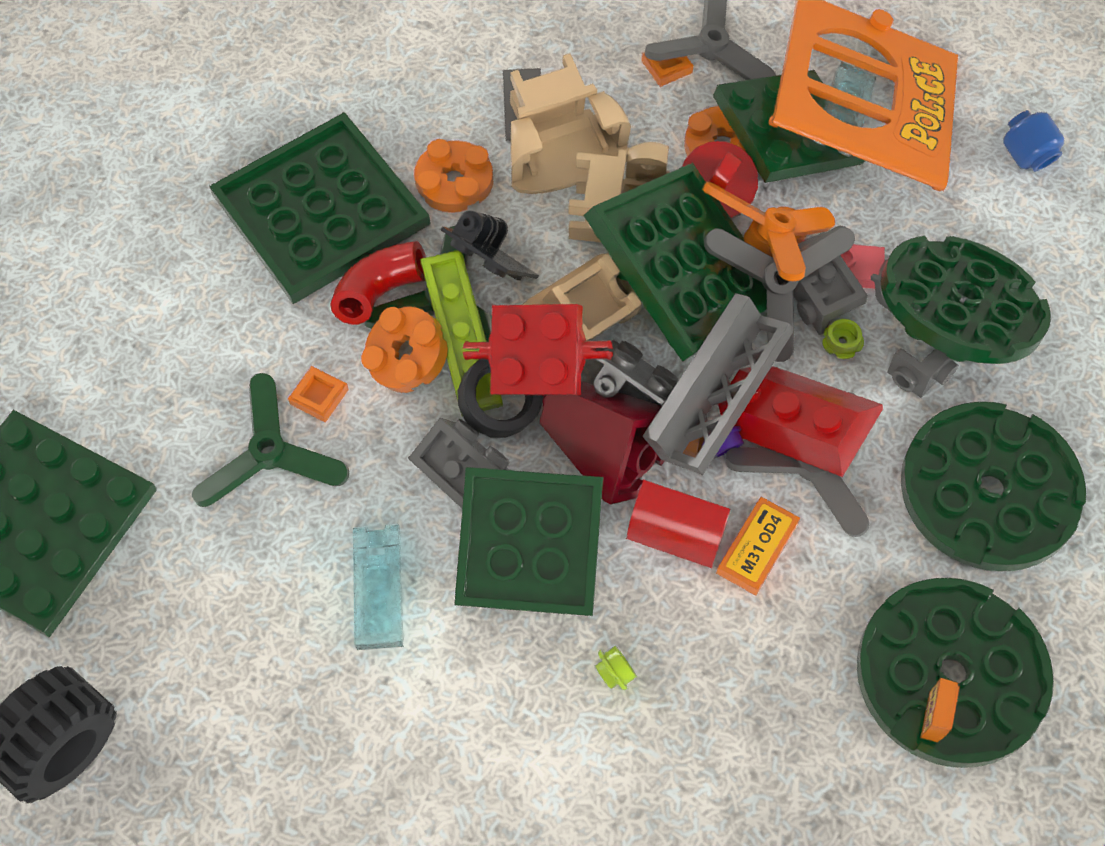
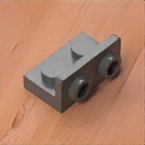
[776,232,868,335]
[408,418,510,508]

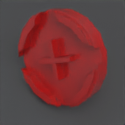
[681,141,758,219]

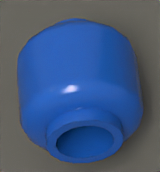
[1003,110,1065,172]

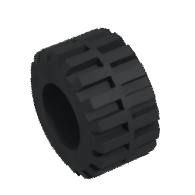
[0,666,117,803]

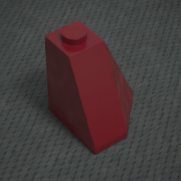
[539,381,665,505]

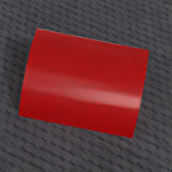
[627,479,731,568]

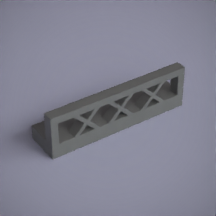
[643,293,794,475]

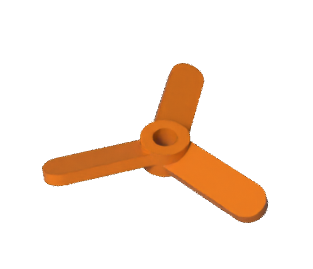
[702,182,835,281]

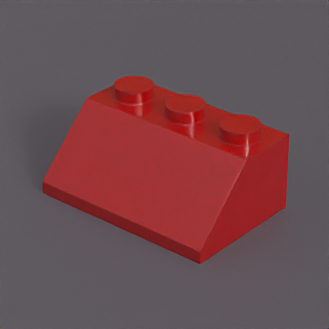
[718,366,883,477]

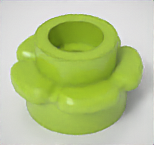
[822,319,864,359]
[595,646,637,690]

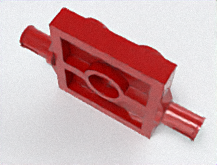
[463,304,613,395]

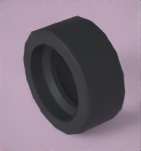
[458,359,544,438]

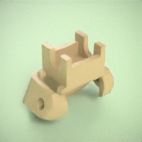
[510,53,631,194]
[569,142,670,242]
[522,253,642,341]

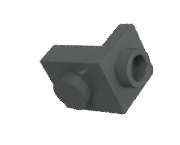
[887,348,959,398]

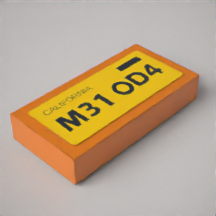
[716,497,800,596]

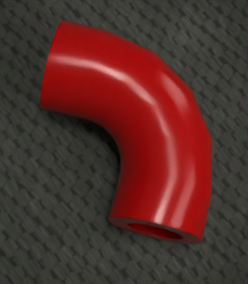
[330,241,426,325]

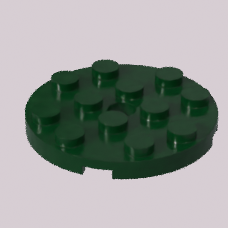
[880,235,1051,364]
[901,402,1086,572]
[857,578,1054,768]

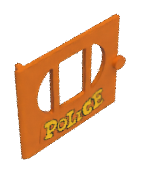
[769,0,958,192]

